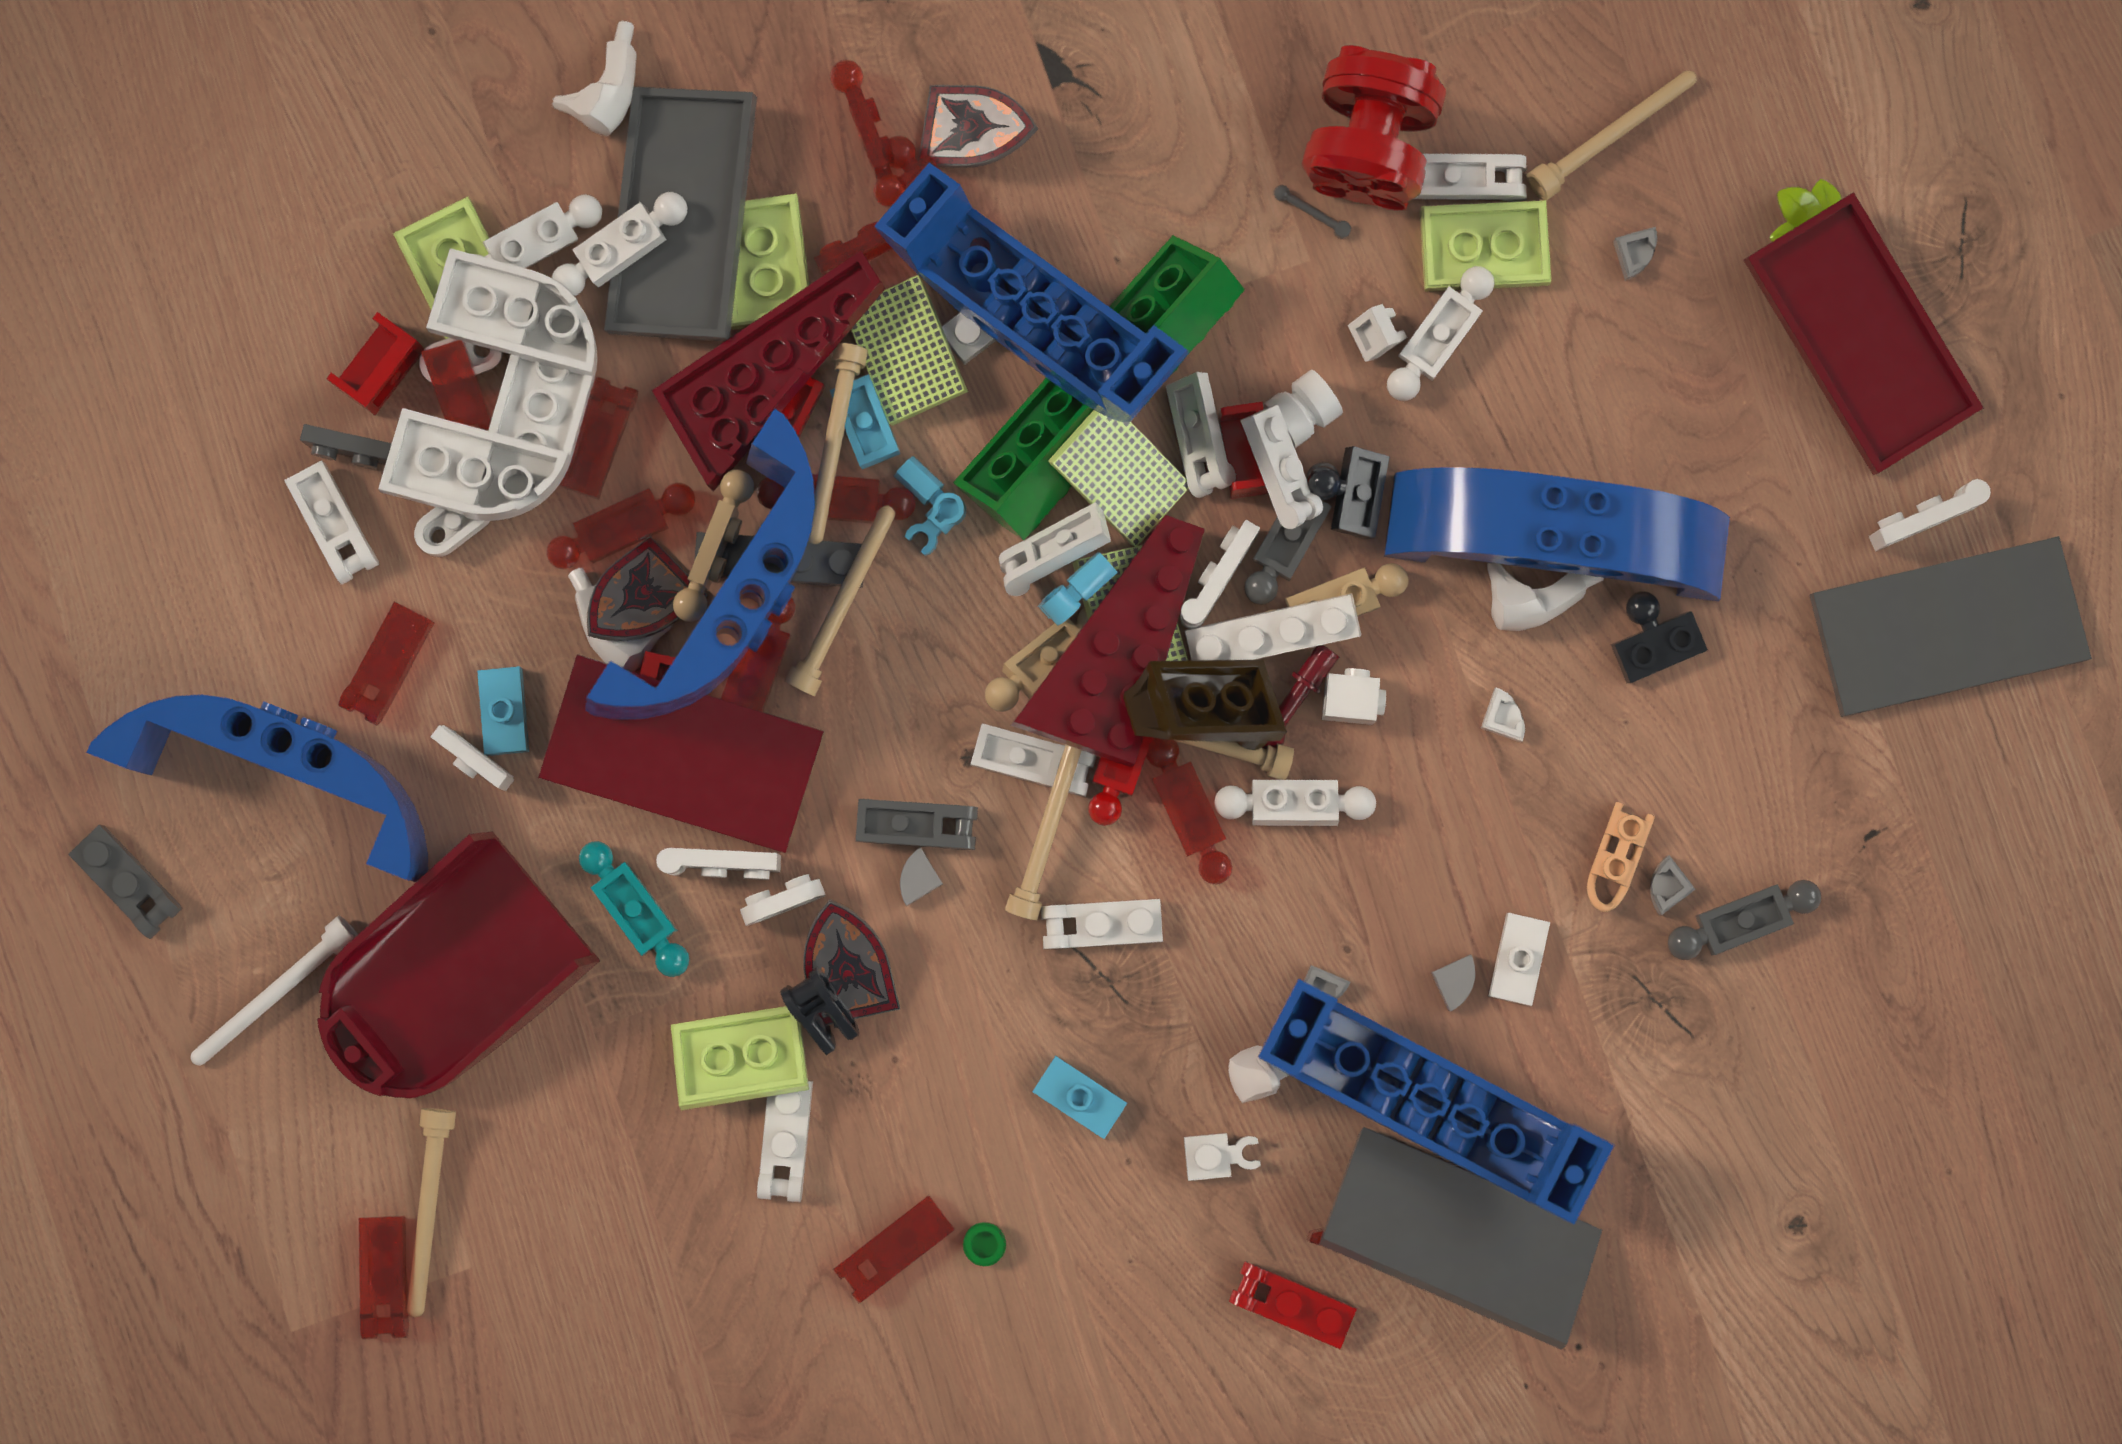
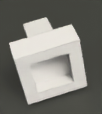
[1348,304,1407,362]

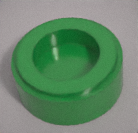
[963,1222,1006,1266]

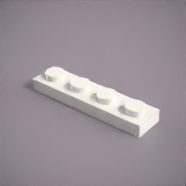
[1185,593,1361,661]

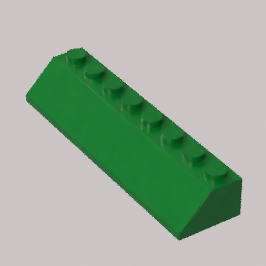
[953,235,1245,540]

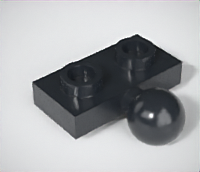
[1307,446,1390,539]
[1611,591,1708,683]

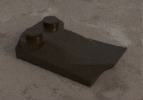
[1123,660,1287,750]

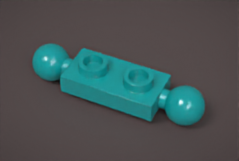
[579,841,689,977]

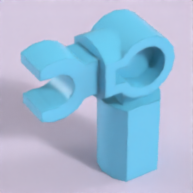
[894,456,966,556]
[1038,552,1118,626]

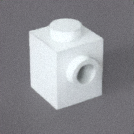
[1322,668,1386,725]

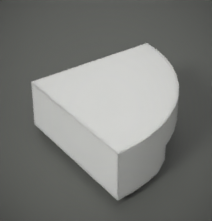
[1481,687,1525,743]

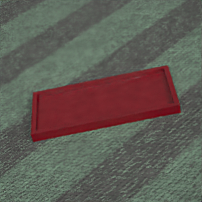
[1743,192,1984,475]
[538,654,824,853]

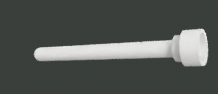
[190,915,358,1066]

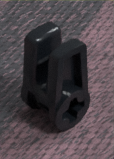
[780,967,859,1055]

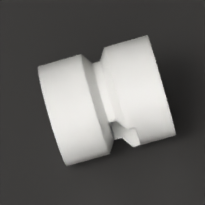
[1263,370,1343,448]

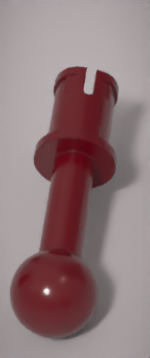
[1262,645,1340,749]

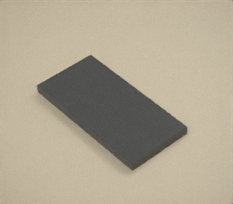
[604,87,757,341]
[1809,536,2092,717]
[1319,1127,1602,1350]

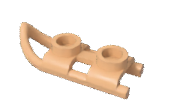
[1587,802,1655,912]

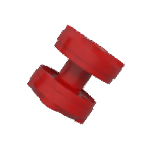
[1302,45,1446,211]

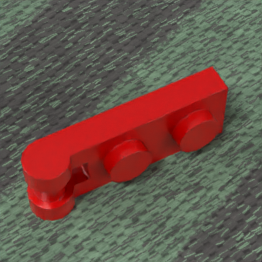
[1228,1261,1357,1350]

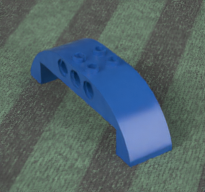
[875,162,1189,422]
[585,409,815,719]
[1384,467,1730,601]
[86,695,428,882]
[1258,979,1615,1225]

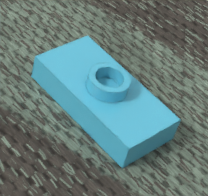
[830,374,901,470]
[477,666,529,756]
[1032,1056,1127,1139]

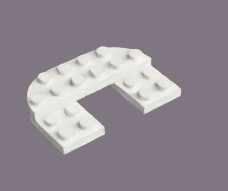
[378,248,597,521]

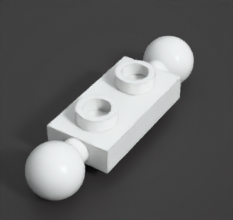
[552,192,687,296]
[473,195,602,269]
[1387,266,1494,401]
[1214,780,1376,826]

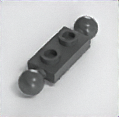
[1244,462,1340,605]
[1668,880,1821,960]

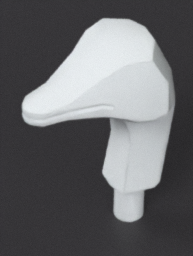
[552,21,637,136]
[1487,562,1604,631]
[568,568,673,672]
[1228,1045,1289,1103]

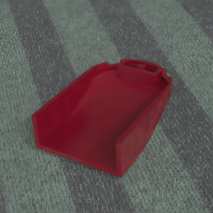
[317,831,600,1099]

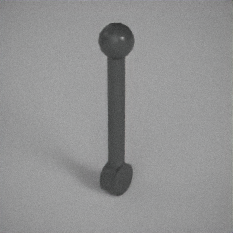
[1274,185,1351,239]

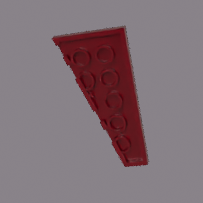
[652,251,886,492]
[1011,515,1205,767]

